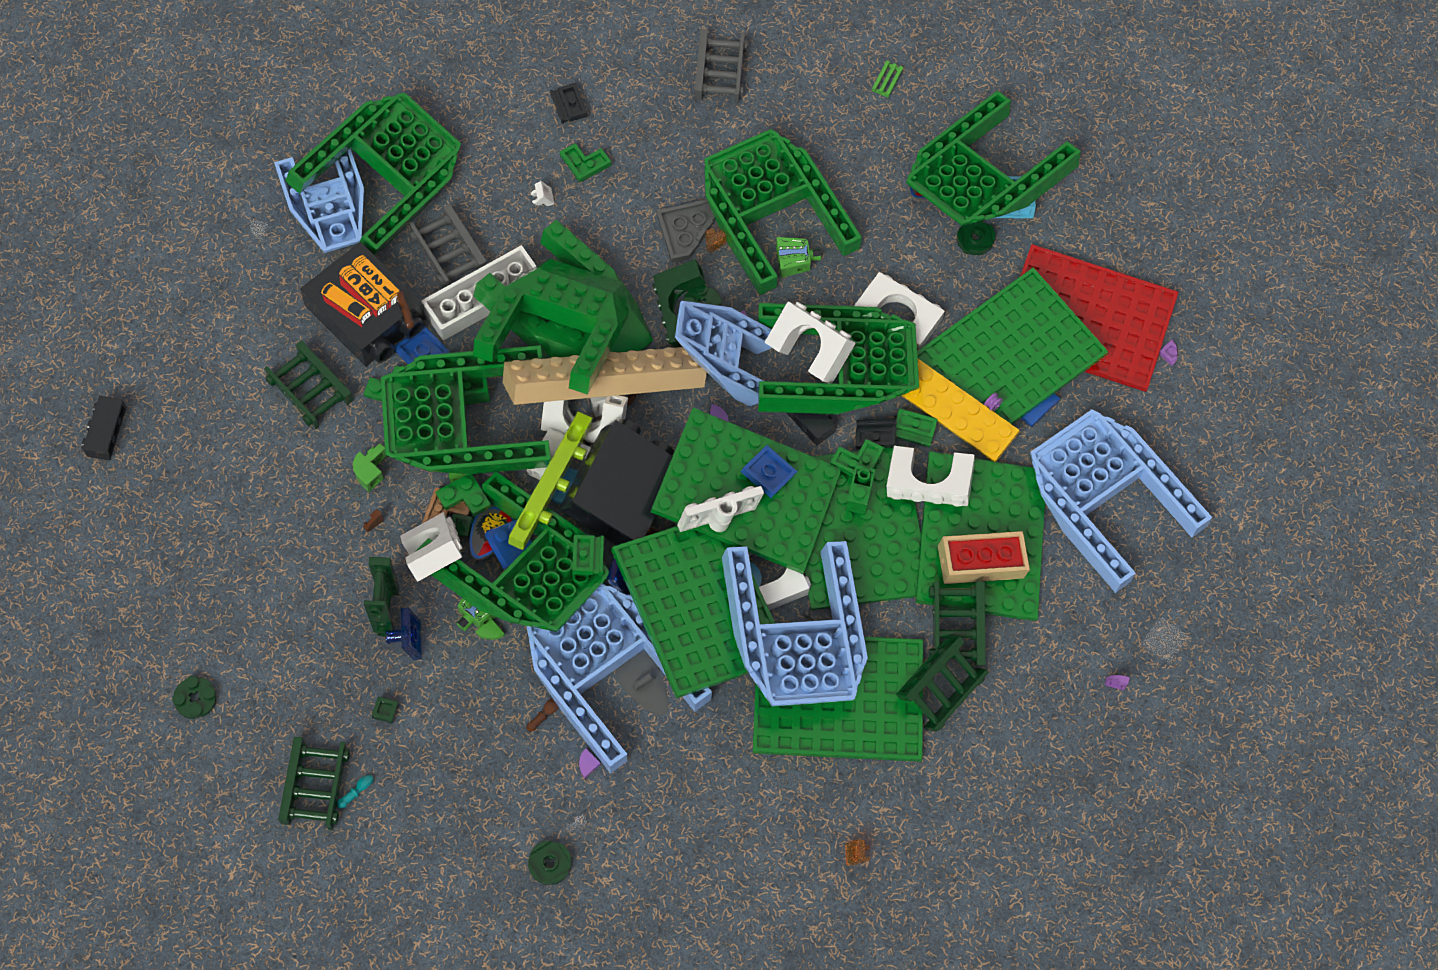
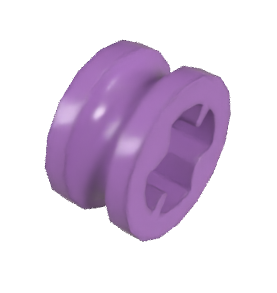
[984,393,1003,412]

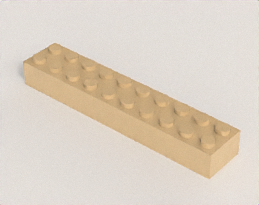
[503,347,707,405]

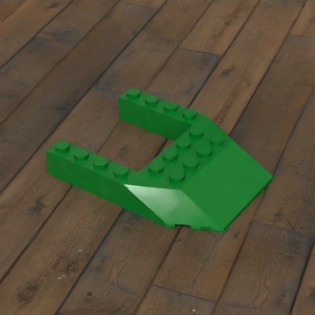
[906,91,1081,226]
[285,92,461,256]
[704,129,862,295]
[473,219,653,359]
[473,259,629,395]
[757,303,919,414]
[381,345,551,474]
[415,471,610,632]

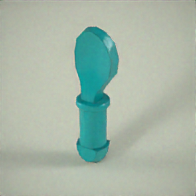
[337,775,374,809]

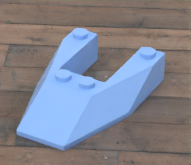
[274,149,364,253]
[675,301,772,406]

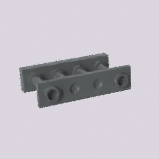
[694,29,748,103]
[408,204,487,287]

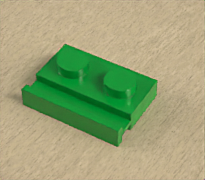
[896,409,938,448]
[572,535,604,576]

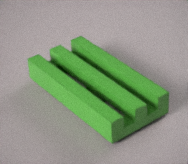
[872,61,903,98]

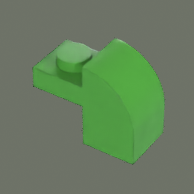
[353,444,387,492]

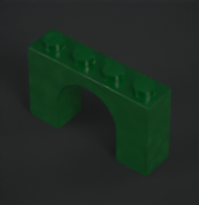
[652,259,706,348]

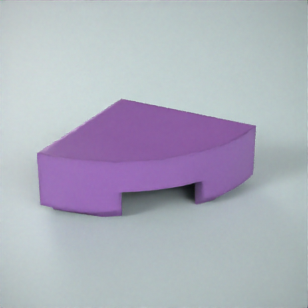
[1159,340,1178,366]
[710,404,729,422]
[1105,675,1130,690]
[579,749,601,779]

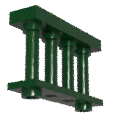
[264,340,354,429]
[364,557,400,637]
[929,582,986,665]
[896,635,989,732]
[278,737,350,830]

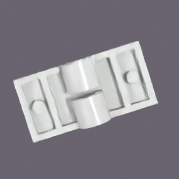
[677,486,764,532]

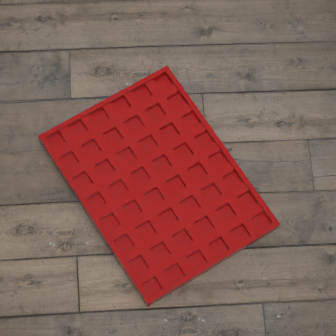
[1020,244,1179,392]

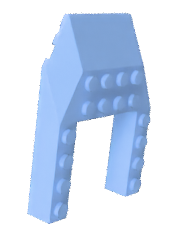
[1030,410,1212,593]
[722,541,868,706]
[527,584,712,774]

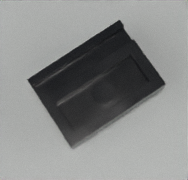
[550,83,587,124]
[855,418,897,449]

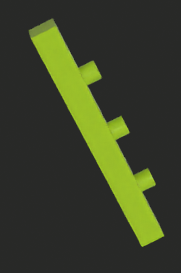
[508,412,592,550]

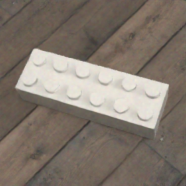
[421,245,536,341]

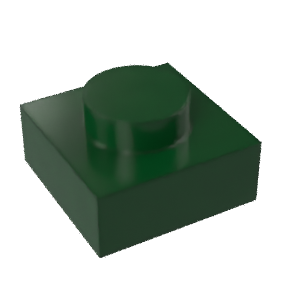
[452,514,475,537]
[371,696,399,723]

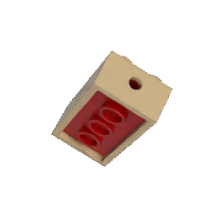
[938,531,1030,584]

